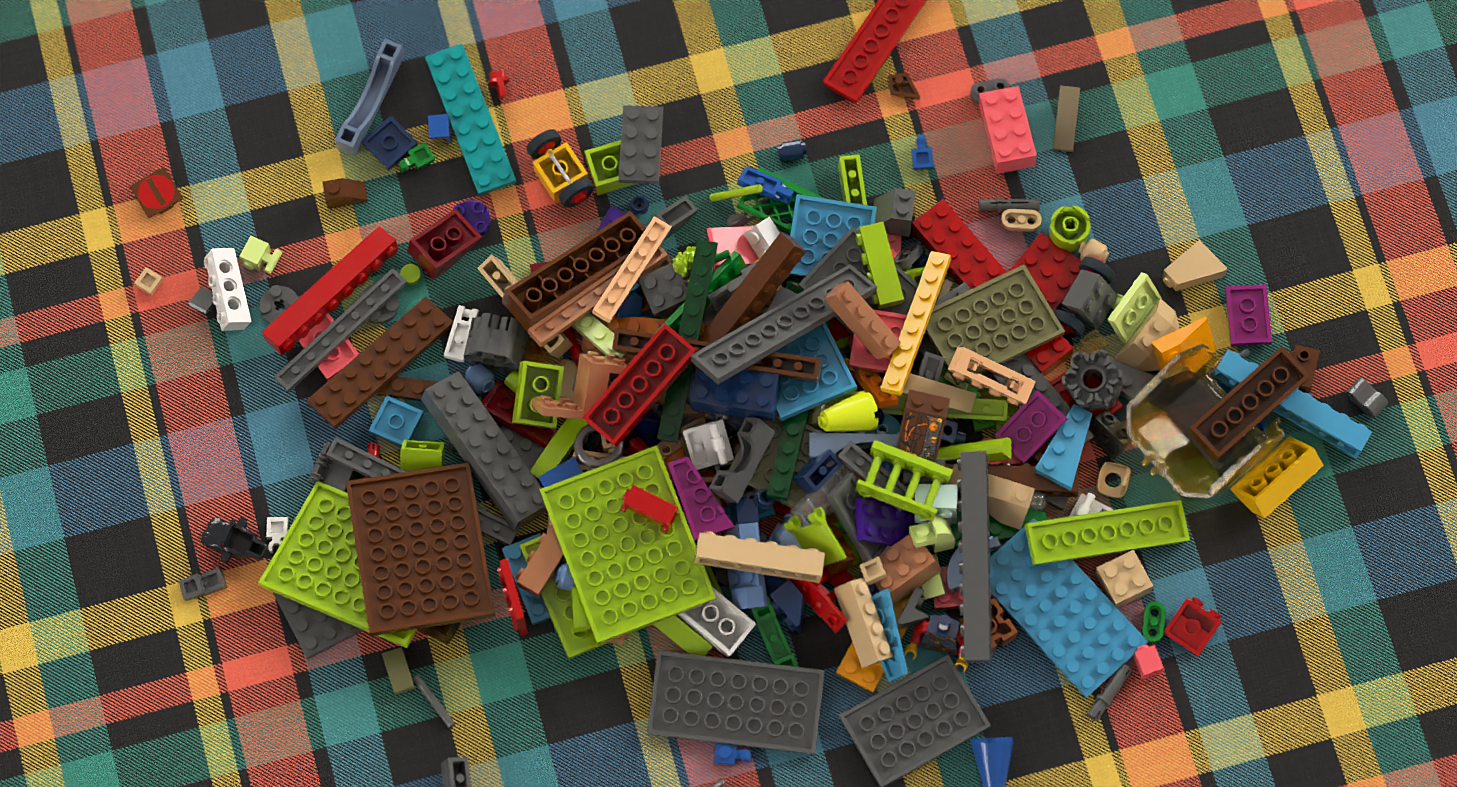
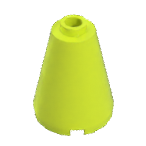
[818,391,879,432]

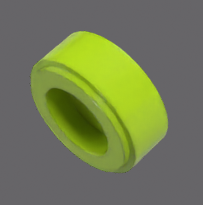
[400,264,421,285]

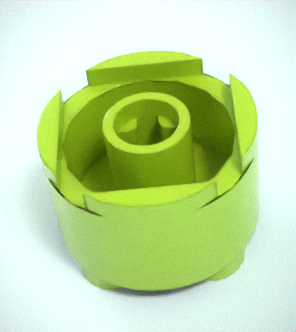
[1049,205,1091,253]

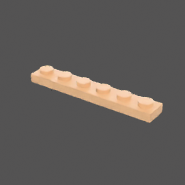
[592,216,672,323]

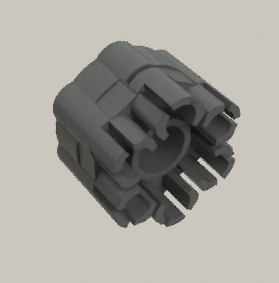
[463,313,529,373]
[1062,349,1125,412]

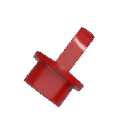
[489,70,510,99]

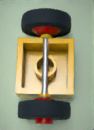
[526,129,594,208]

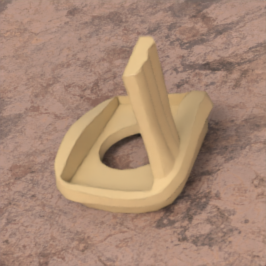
[1096,462,1131,498]

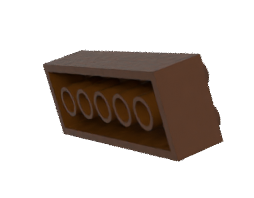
[1188,346,1310,462]

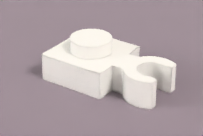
[266,517,289,553]

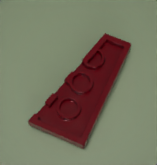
[481,379,558,448]

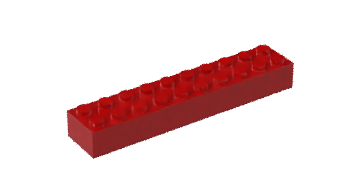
[911,199,1073,377]

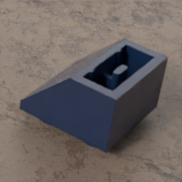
[770,579,805,635]

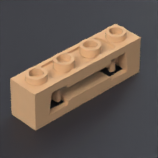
[948,347,1036,406]

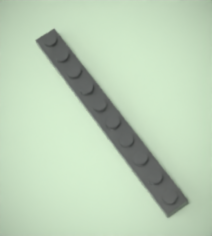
[326,437,520,546]

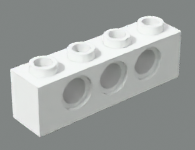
[204,248,251,331]

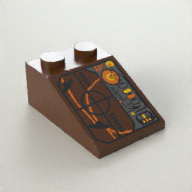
[896,389,950,463]

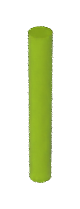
[710,184,763,202]

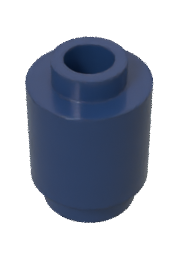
[777,139,807,162]

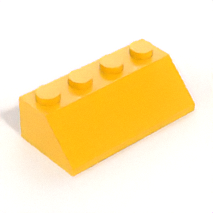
[1230,436,1324,518]

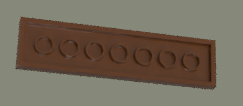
[306,296,454,429]

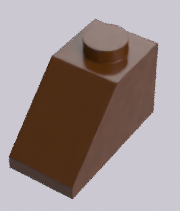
[322,178,368,209]

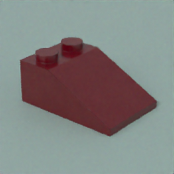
[407,209,482,280]

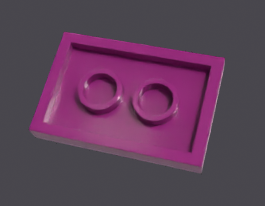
[1225,284,1272,347]
[995,390,1068,464]

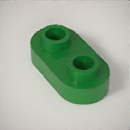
[1142,601,1166,644]

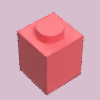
[1133,645,1164,680]

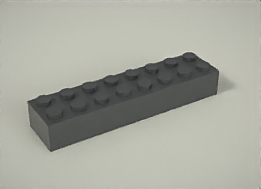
[421,371,547,531]

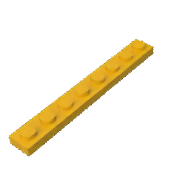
[881,251,951,396]

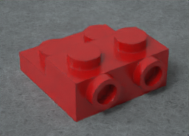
[1164,597,1223,656]

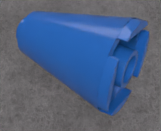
[971,737,1013,787]

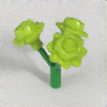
[672,246,731,283]

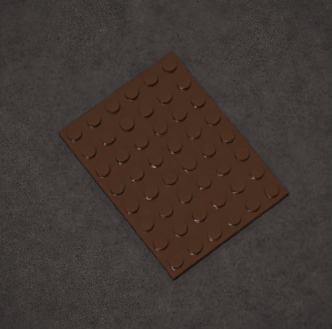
[346,462,495,636]

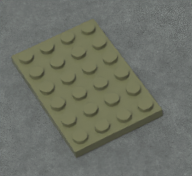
[925,264,1065,385]

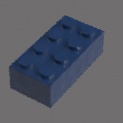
[690,367,782,421]

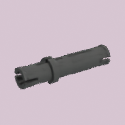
[978,197,1040,213]
[1086,664,1133,722]

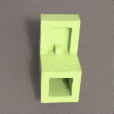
[909,516,955,553]

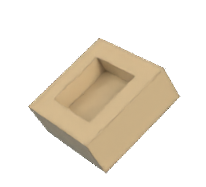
[134,267,163,296]
[860,556,887,586]

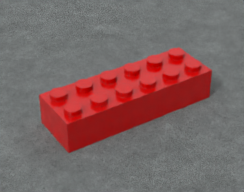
[582,323,698,447]

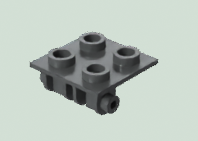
[308,441,354,492]

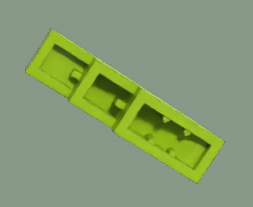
[530,418,589,478]
[653,615,713,656]

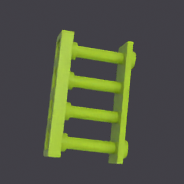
[855,440,953,521]

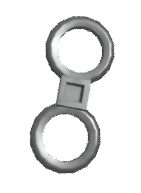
[574,373,624,468]

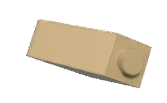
[1162,240,1227,291]

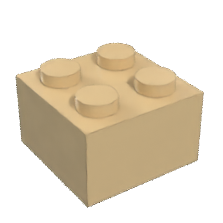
[1095,550,1153,608]

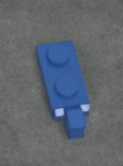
[737,166,794,204]

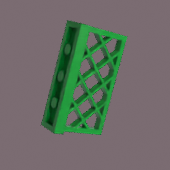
[737,167,825,234]

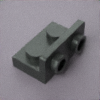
[1088,410,1135,460]

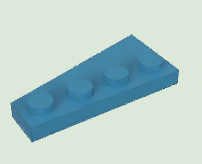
[1034,404,1092,491]
[871,589,908,683]

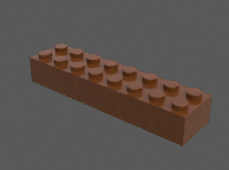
[502,211,646,332]

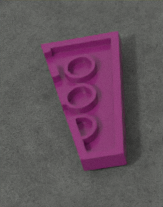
[668,456,735,542]

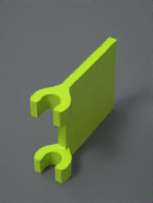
[784,507,847,566]

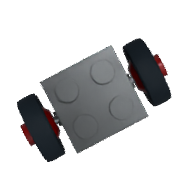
[1053,257,1118,338]

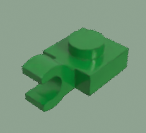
[398,142,435,173]

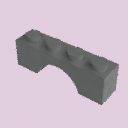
[709,417,775,503]

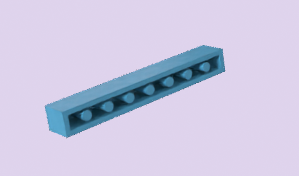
[1212,350,1372,459]

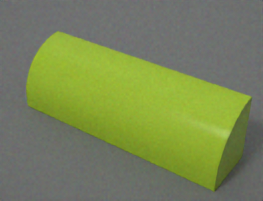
[937,437,1012,465]

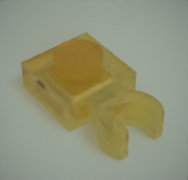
[1072,328,1109,355]

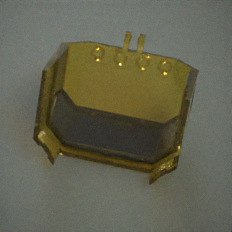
[1127,344,1285,498]

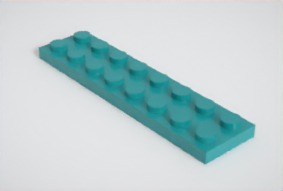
[425,44,517,196]

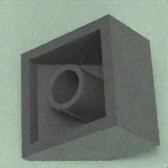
[873,188,916,237]

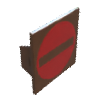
[129,167,184,218]

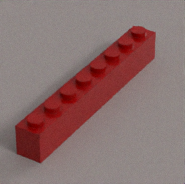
[262,226,398,355]

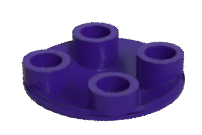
[453,200,491,236]

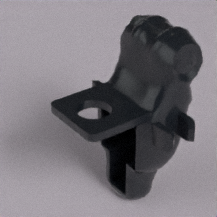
[201,517,268,564]

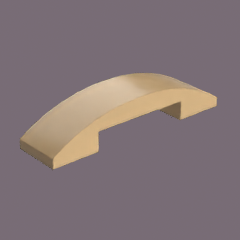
[903,373,977,413]

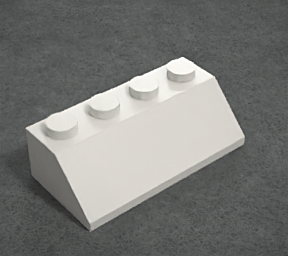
[676,587,756,657]

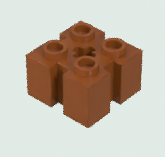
[959,598,1018,654]

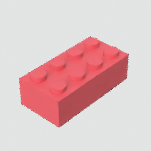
[979,86,1037,174]

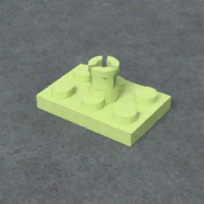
[1107,272,1162,344]

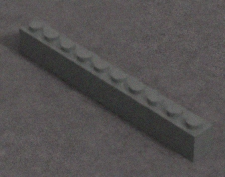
[957,451,992,663]

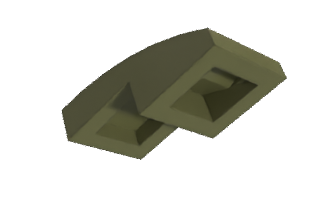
[382,647,415,695]

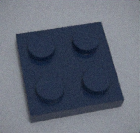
[361,116,418,171]

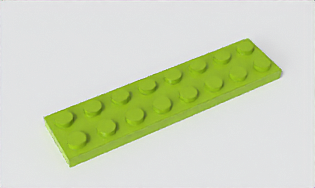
[1024,500,1190,566]

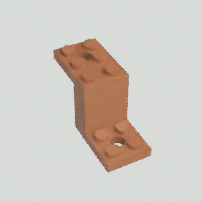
[532,351,635,420]

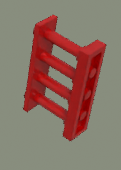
[788,566,855,633]

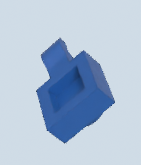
[911,135,933,171]
[713,742,751,766]

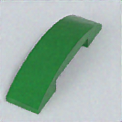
[750,595,799,667]

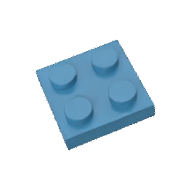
[369,395,424,447]

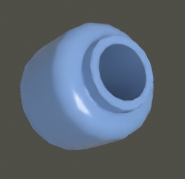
[465,364,495,394]
[553,563,576,592]

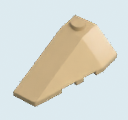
[948,464,1035,530]

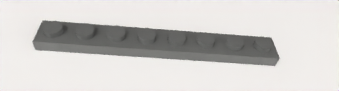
[274,268,407,393]

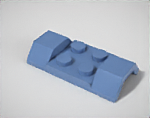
[725,523,767,610]

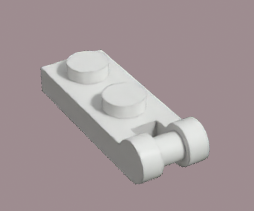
[444,305,479,363]

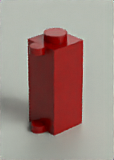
[621,485,679,533]

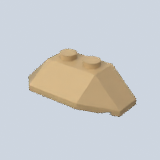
[1114,298,1180,372]

